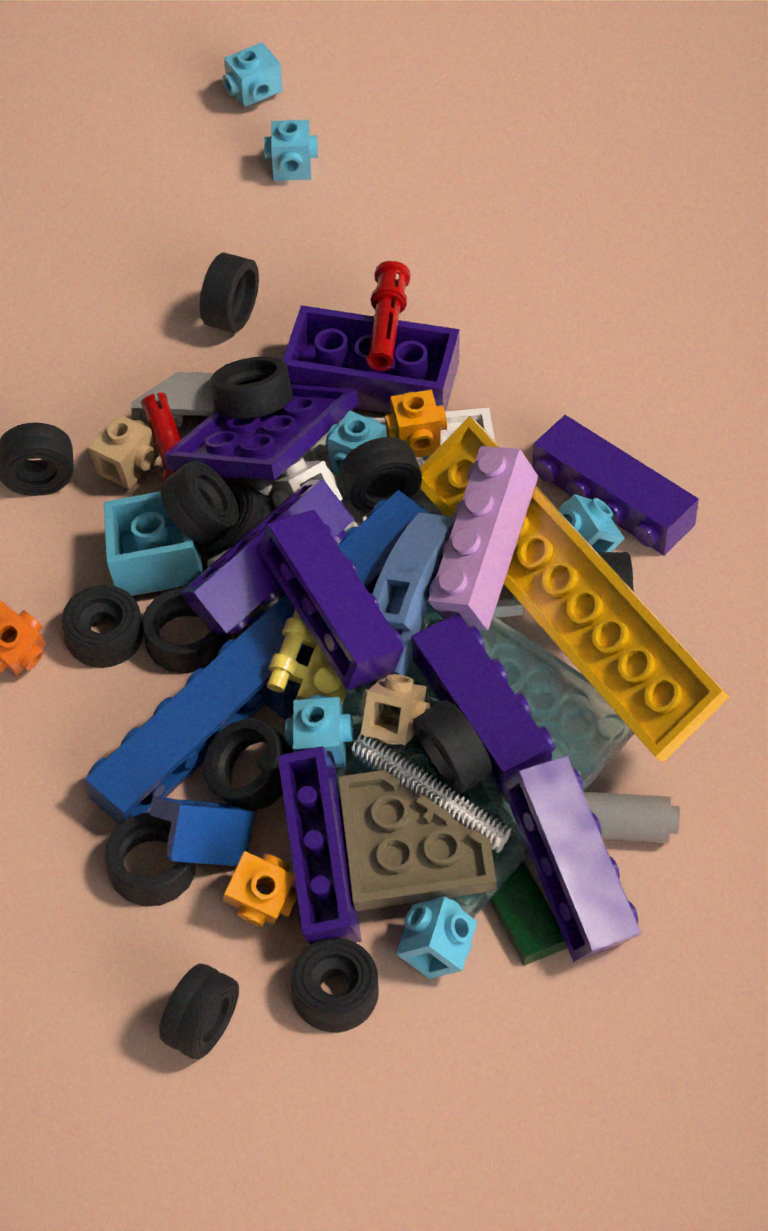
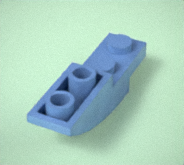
[372,513,456,676]

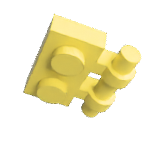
[267,609,348,705]

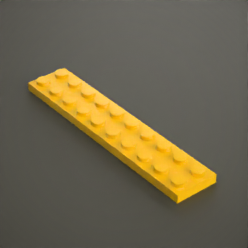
[420,416,730,763]

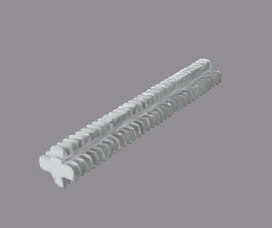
[351,733,512,853]

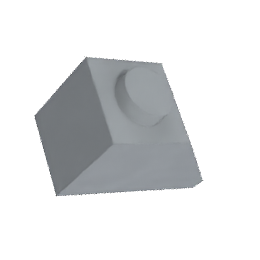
[131,372,217,436]

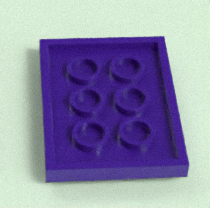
[163,384,359,480]

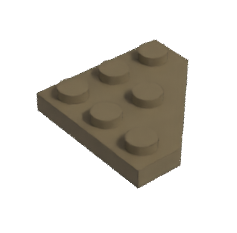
[339,770,497,911]

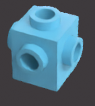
[222,42,282,107]
[264,120,318,181]
[326,410,386,476]
[559,494,625,552]
[285,695,354,768]
[396,896,478,979]

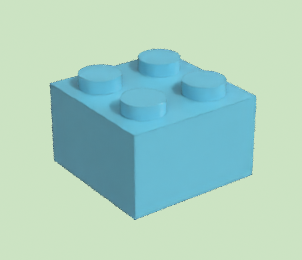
[104,491,203,596]

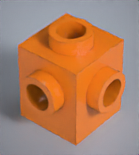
[0,601,46,677]

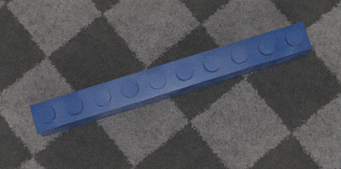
[85,490,430,825]

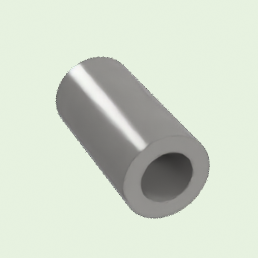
[583,792,680,843]

